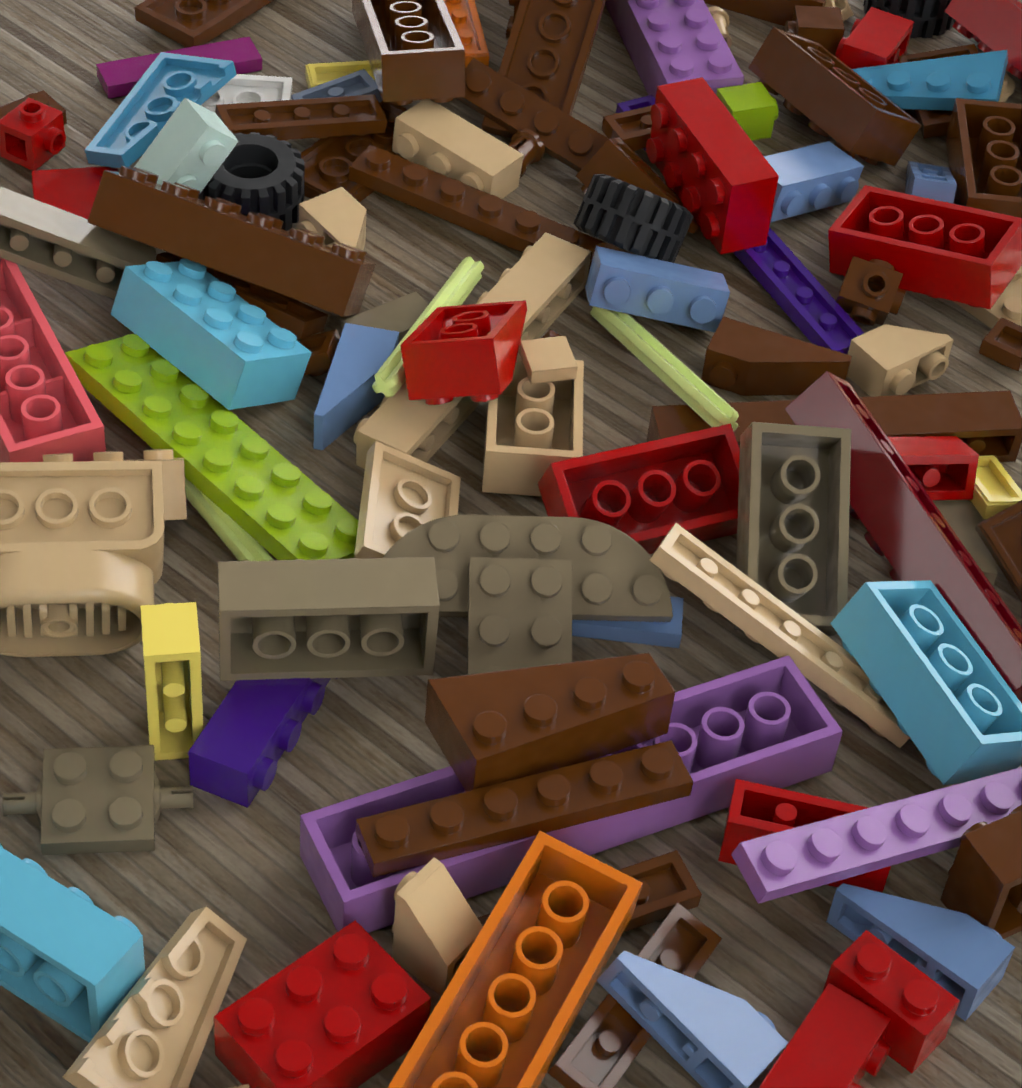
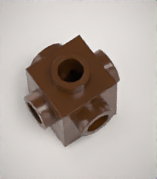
[836,256,906,326]

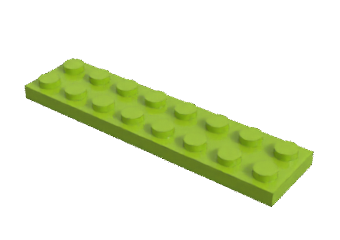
[65,334,359,560]

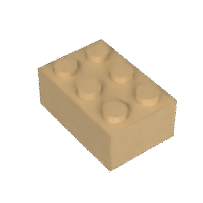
[482,356,584,496]

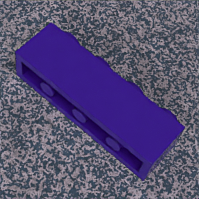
[188,678,337,808]

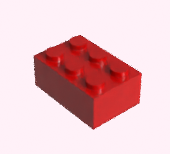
[214,920,431,1088]

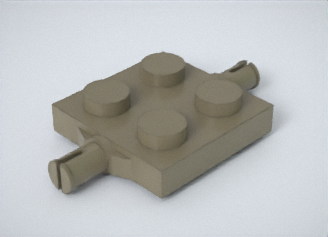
[2,745,194,855]

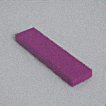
[96,37,262,99]

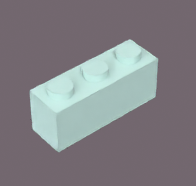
[134,98,239,193]

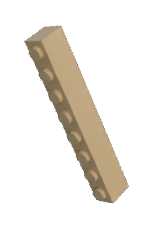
[354,232,591,469]

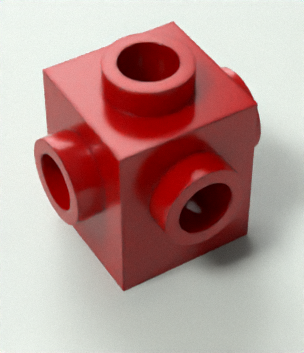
[0,97,66,170]

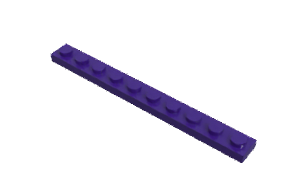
[616,95,864,354]

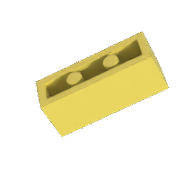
[140,602,203,761]

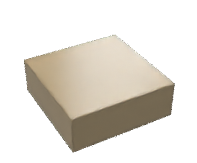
[519,336,578,384]

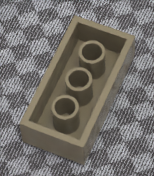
[734,422,851,636]
[218,557,440,681]

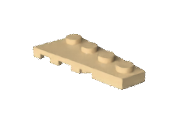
[63,906,247,1088]

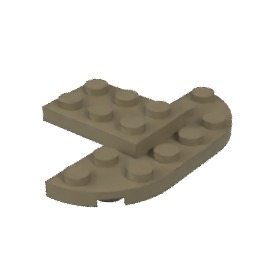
[383,514,673,675]

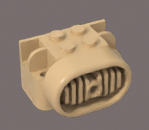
[0,461,165,657]

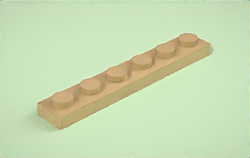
[649,523,910,748]

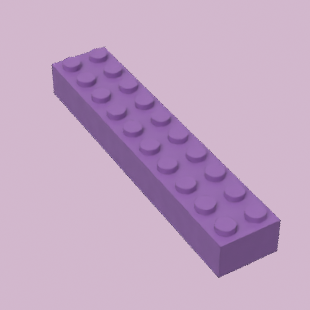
[300,655,843,933]

